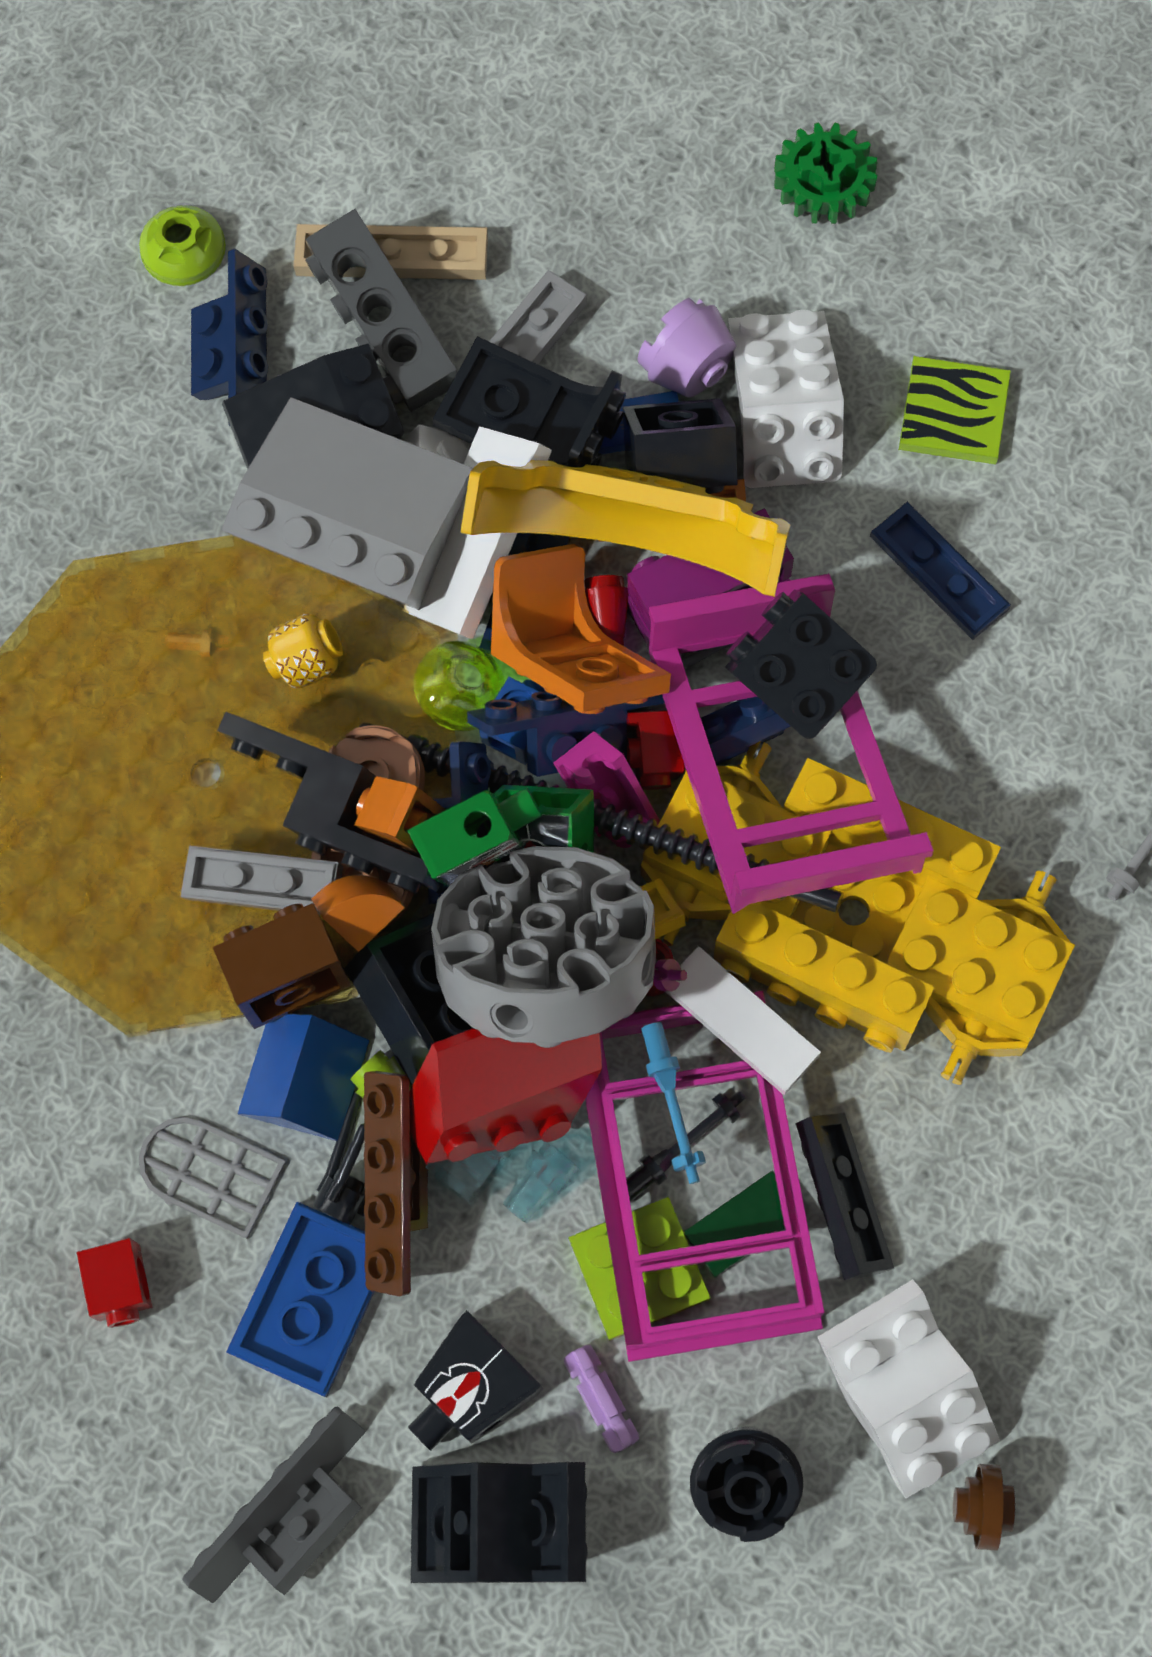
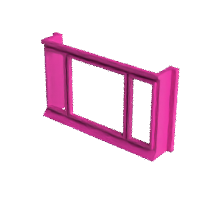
[649,573,933,914]
[585,991,824,1362]

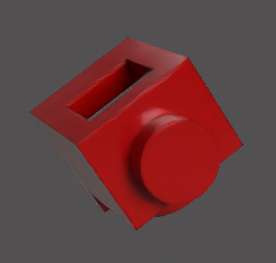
[626,711,685,790]

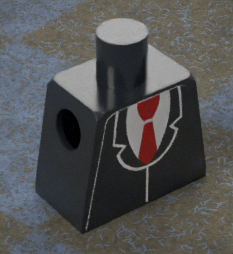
[408,1310,543,1451]

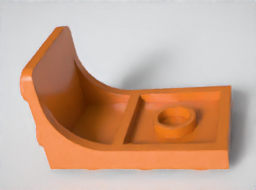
[491,544,671,714]

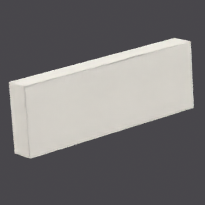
[665,946,821,1095]

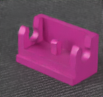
[553,731,660,848]

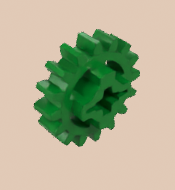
[774,122,878,224]

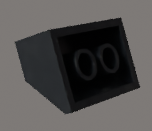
[344,913,473,1085]

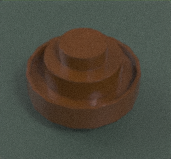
[953,1464,1015,1551]

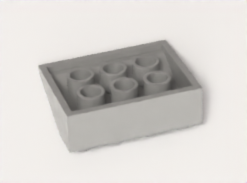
[221,397,473,610]

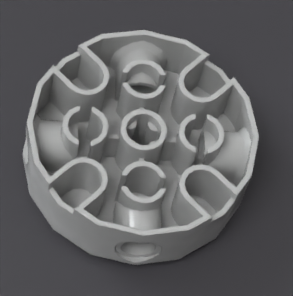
[431,846,656,1048]

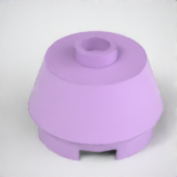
[638,298,736,397]

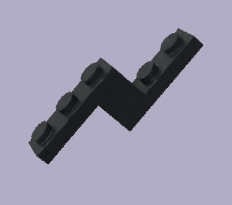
[217,712,441,894]

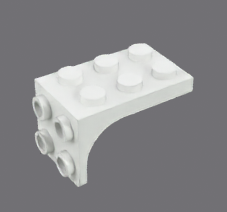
[728,310,844,488]

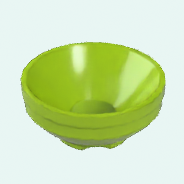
[139,205,226,286]

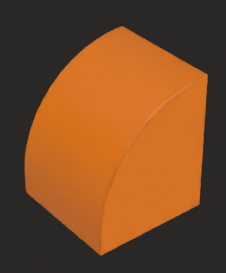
[311,875,405,952]

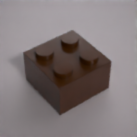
[212,903,351,1029]

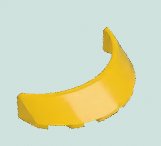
[461,460,791,597]

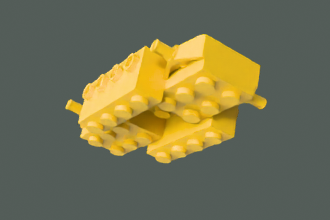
[641,741,1075,1085]

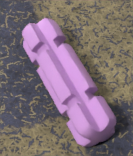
[564,1345,639,1453]

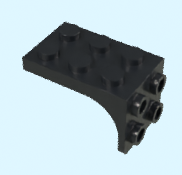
[433,336,626,468]

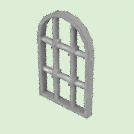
[139,1117,286,1239]

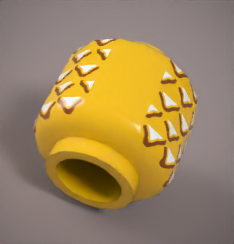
[263,613,343,689]

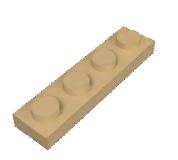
[293,224,488,280]

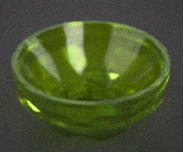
[414,641,505,732]

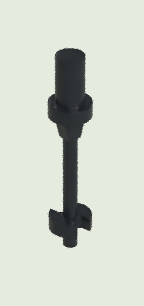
[626,1091,746,1202]

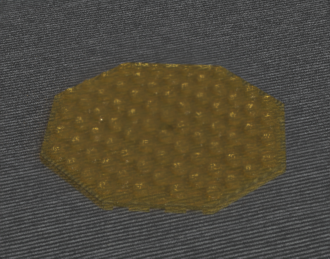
[0,535,457,1038]

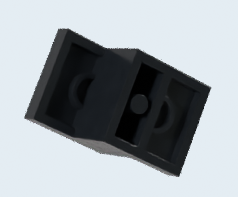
[411,1462,588,1583]

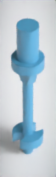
[641,1022,706,1184]

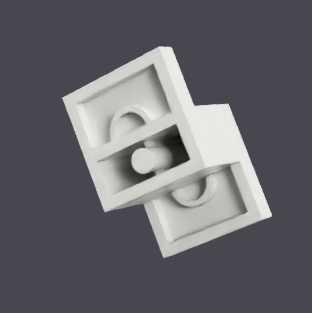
[817,1279,1000,1499]

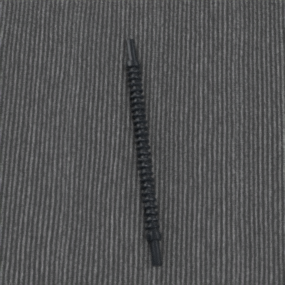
[360,722,844,913]

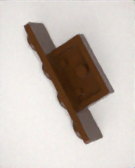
[363,1071,428,1297]

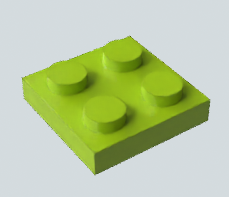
[568,1196,711,1341]

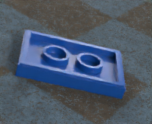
[226,1202,375,1398]

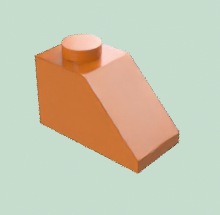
[354,776,446,856]

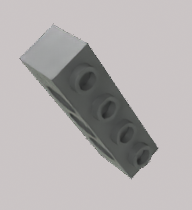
[305,209,458,412]

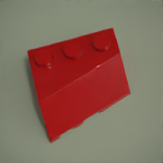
[409,1028,602,1164]

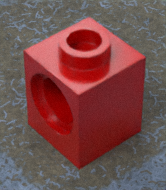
[76,1238,153,1328]

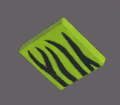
[898,356,1011,465]

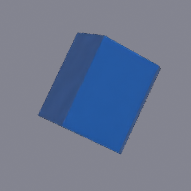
[237,1014,370,1141]

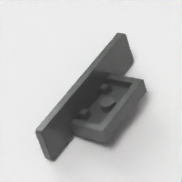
[182,1406,365,1603]

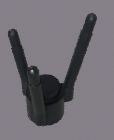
[312,1090,365,1225]

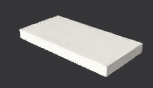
[402,426,552,639]

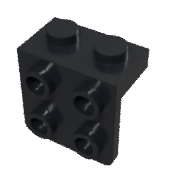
[725,589,877,739]

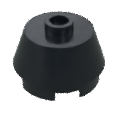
[690,1427,803,1542]

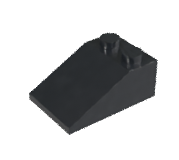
[222,343,404,470]

